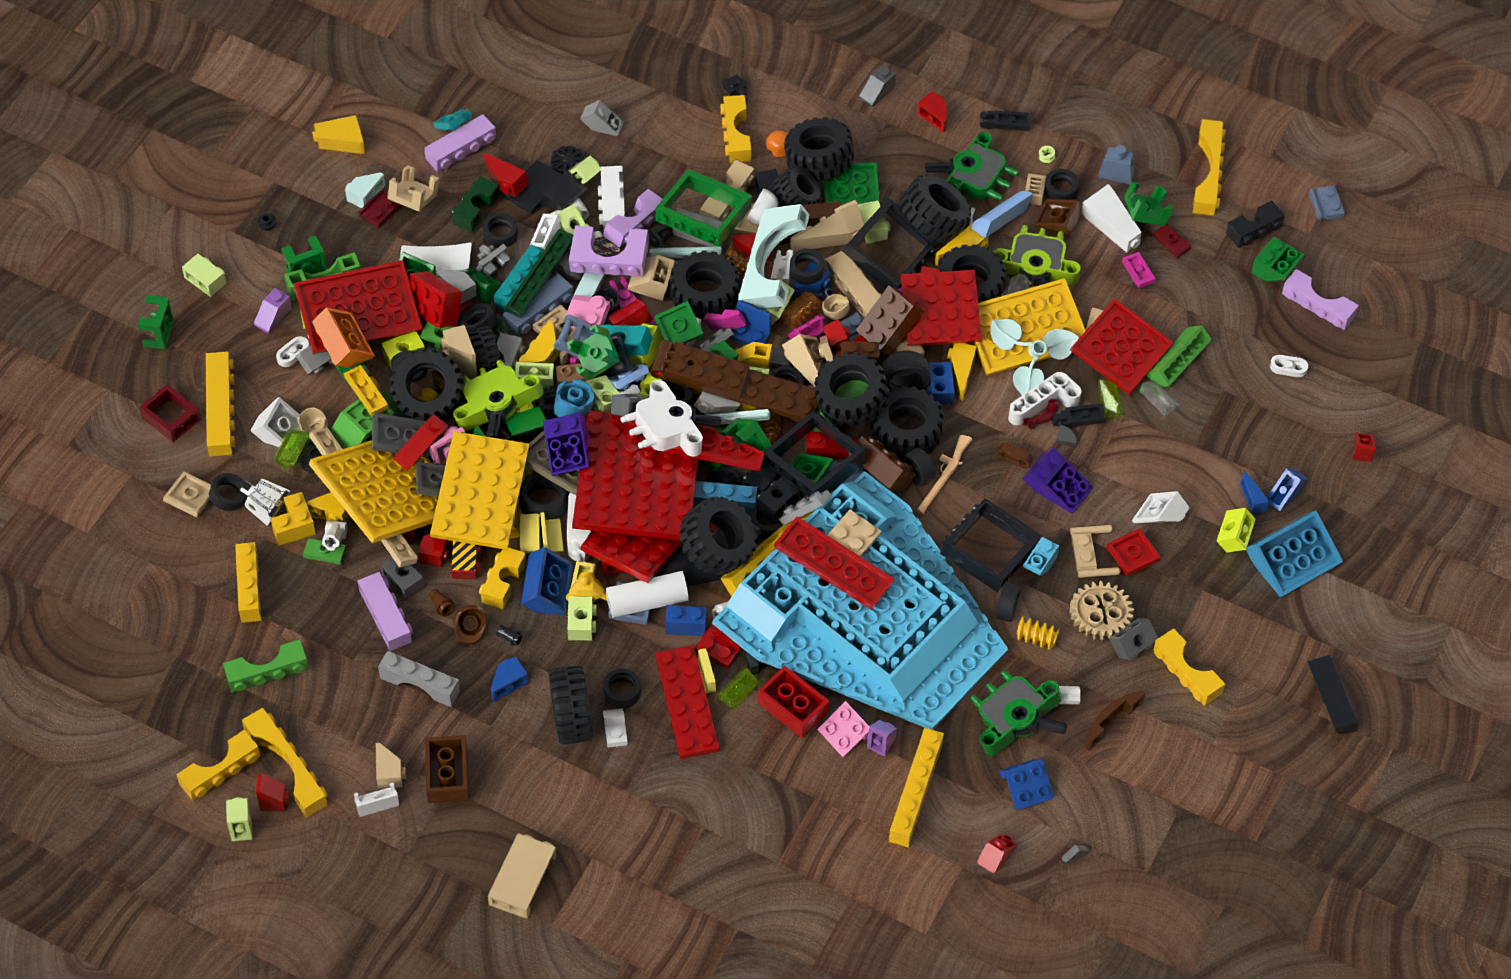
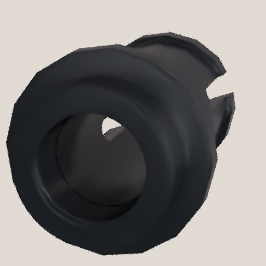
[496,625,523,646]

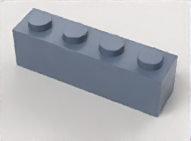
[503,274,573,337]

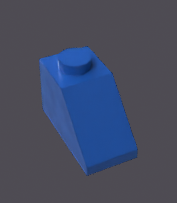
[792,262,831,299]
[1267,468,1309,511]
[491,656,528,702]

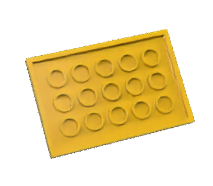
[973,278,1086,376]
[430,431,529,550]

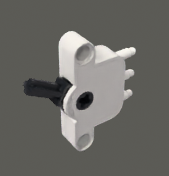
[621,380,721,457]

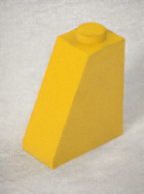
[312,115,365,154]

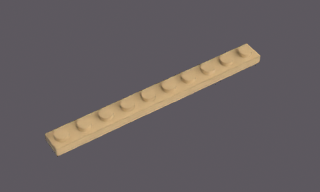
[309,427,418,567]

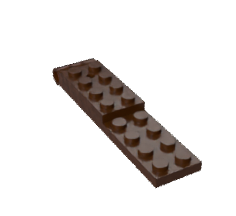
[650,340,818,421]

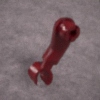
[1023,399,1059,429]

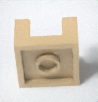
[387,165,439,211]

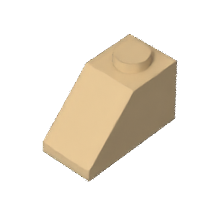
[376,743,406,789]

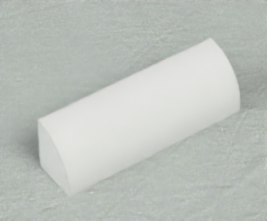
[606,571,689,618]

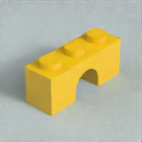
[479,547,526,610]

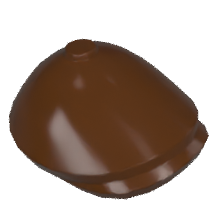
[454,605,489,644]

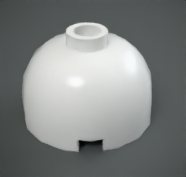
[746,188,779,225]

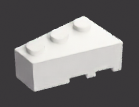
[598,166,625,232]

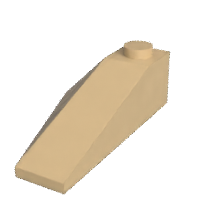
[790,200,864,251]
[782,334,826,387]

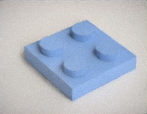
[608,363,650,390]

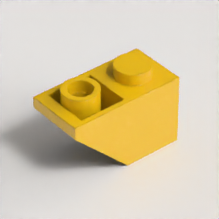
[735,342,772,369]
[307,492,349,522]

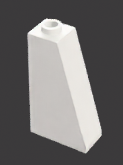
[1081,184,1141,253]

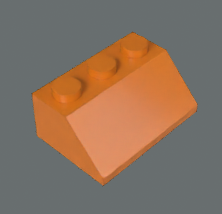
[312,307,375,368]

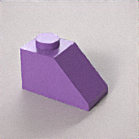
[254,288,292,334]
[867,720,897,757]

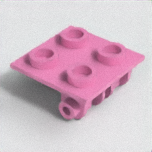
[817,701,869,757]

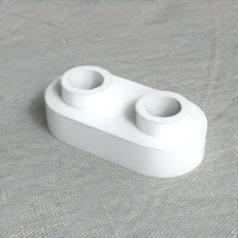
[276,336,309,367]
[1270,355,1308,377]

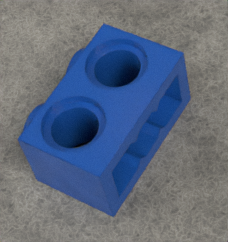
[926,362,954,404]

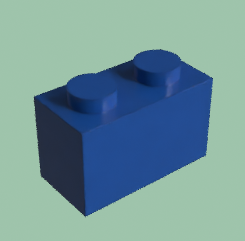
[665,605,706,636]

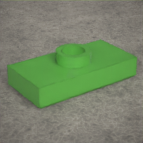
[303,538,346,565]

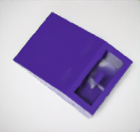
[543,413,589,476]
[1022,447,1093,513]

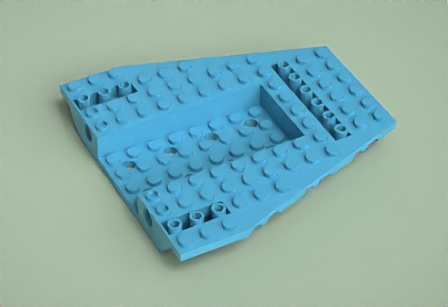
[712,471,1008,730]

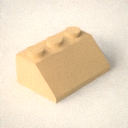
[441,325,478,380]

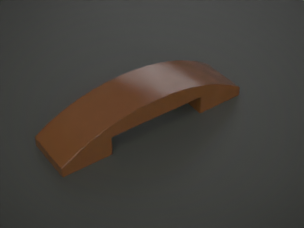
[1086,691,1145,751]

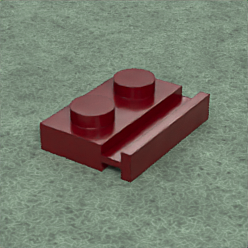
[358,189,402,228]

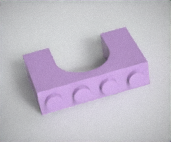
[569,226,649,276]

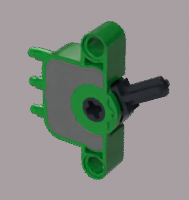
[925,132,1019,201]
[971,670,1067,756]

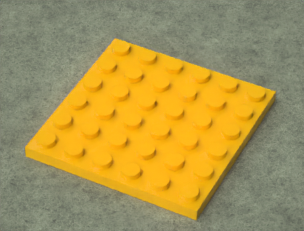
[309,440,438,543]

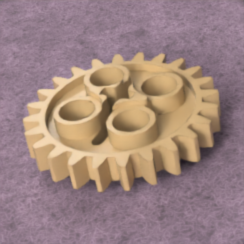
[1069,581,1134,640]

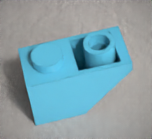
[1023,537,1059,575]

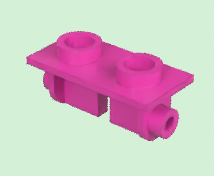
[788,315,825,339]

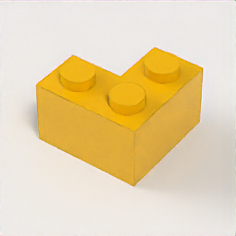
[270,492,316,546]

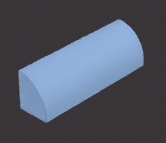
[971,191,1032,238]

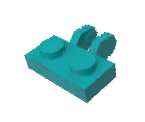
[433,110,472,131]

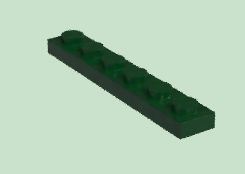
[505,229,573,318]

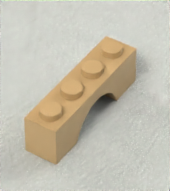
[700,160,755,222]

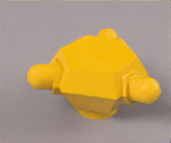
[566,572,607,602]

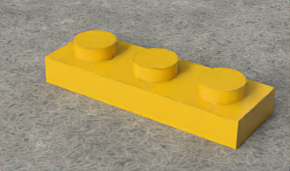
[344,365,389,417]

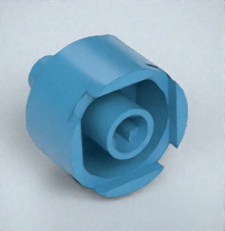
[554,379,594,419]

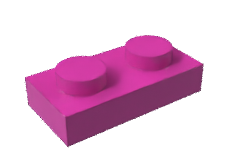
[1122,252,1156,289]

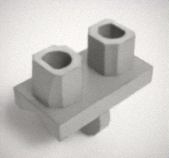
[476,244,510,277]

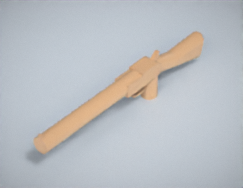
[916,435,972,515]

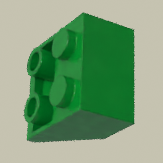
[1251,237,1305,282]

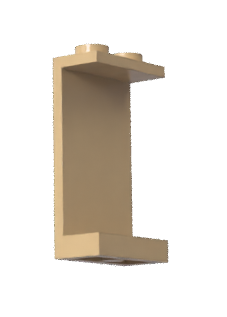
[488,834,556,919]

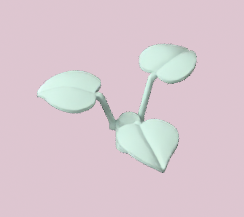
[990,319,1078,395]

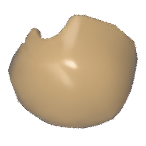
[822,294,850,320]
[297,407,328,438]

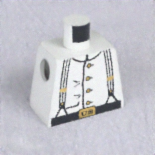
[240,479,290,526]

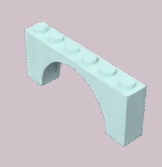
[738,204,810,309]

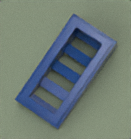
[1240,472,1269,515]

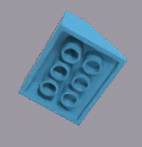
[1246,510,1343,597]

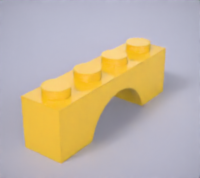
[720,95,751,163]
[235,542,261,623]
[1153,628,1225,706]
[176,730,260,801]

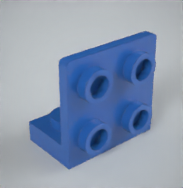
[729,301,771,345]
[999,758,1054,810]

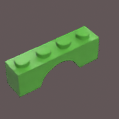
[284,252,361,301]
[223,639,309,692]

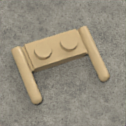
[1070,525,1121,578]

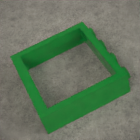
[655,169,752,247]

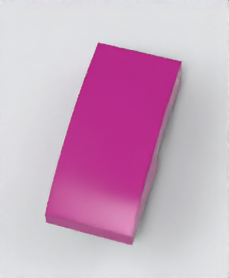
[704,309,747,331]

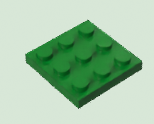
[823,163,879,205]

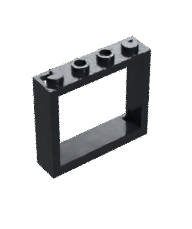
[842,197,937,289]
[764,411,867,497]
[940,498,1042,592]

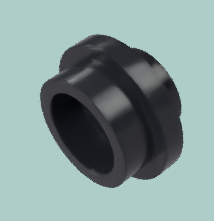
[258,213,276,231]

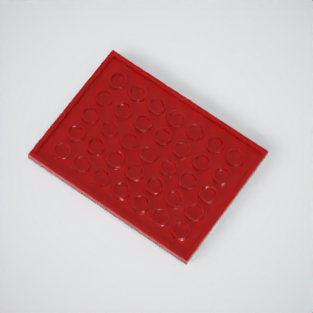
[572,410,698,540]

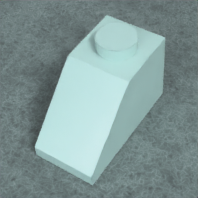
[345,173,385,208]

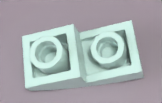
[573,273,605,297]

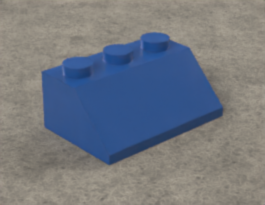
[521,547,573,615]

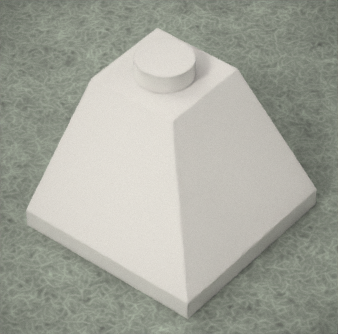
[250,397,301,450]
[1132,491,1190,523]

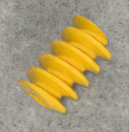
[1017,616,1060,650]

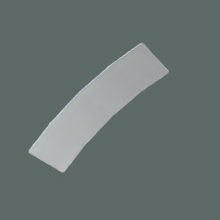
[400,243,472,271]

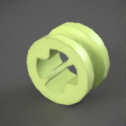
[1039,146,1055,163]

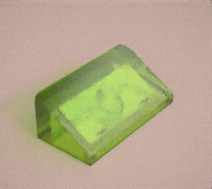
[1097,379,1123,417]
[273,430,309,468]
[716,668,759,709]

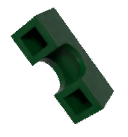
[451,176,500,233]

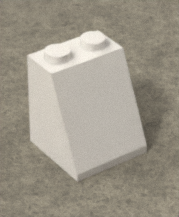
[567,493,594,562]

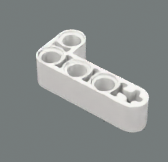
[1008,372,1081,425]

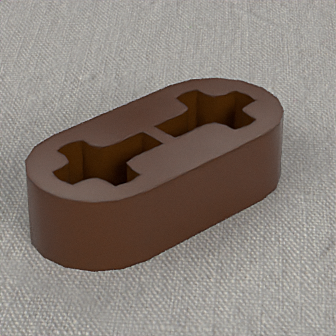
[996,443,1033,468]

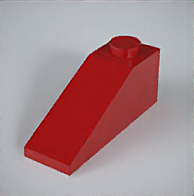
[483,153,529,197]
[393,414,448,471]
[805,432,859,460]

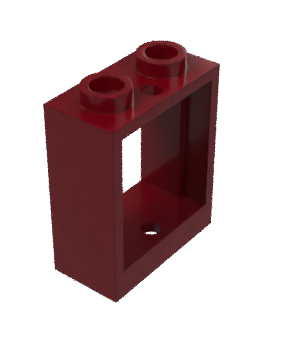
[139,384,201,443]

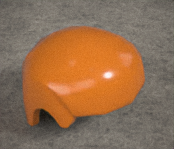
[766,130,788,157]

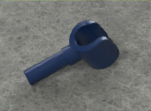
[806,288,833,302]

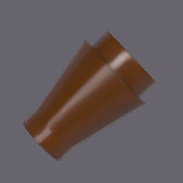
[429,589,455,616]

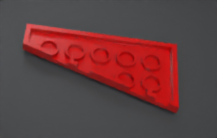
[647,425,764,471]

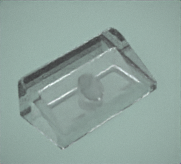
[1140,380,1179,415]

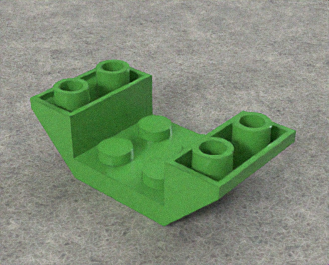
[330,391,408,449]

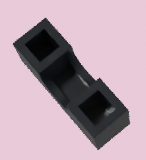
[1226,200,1285,248]

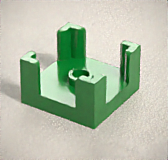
[1124,181,1173,226]
[281,236,327,273]
[138,295,174,349]
[654,301,705,344]
[566,324,620,380]
[721,418,772,461]

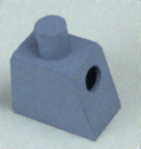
[1098,145,1135,184]

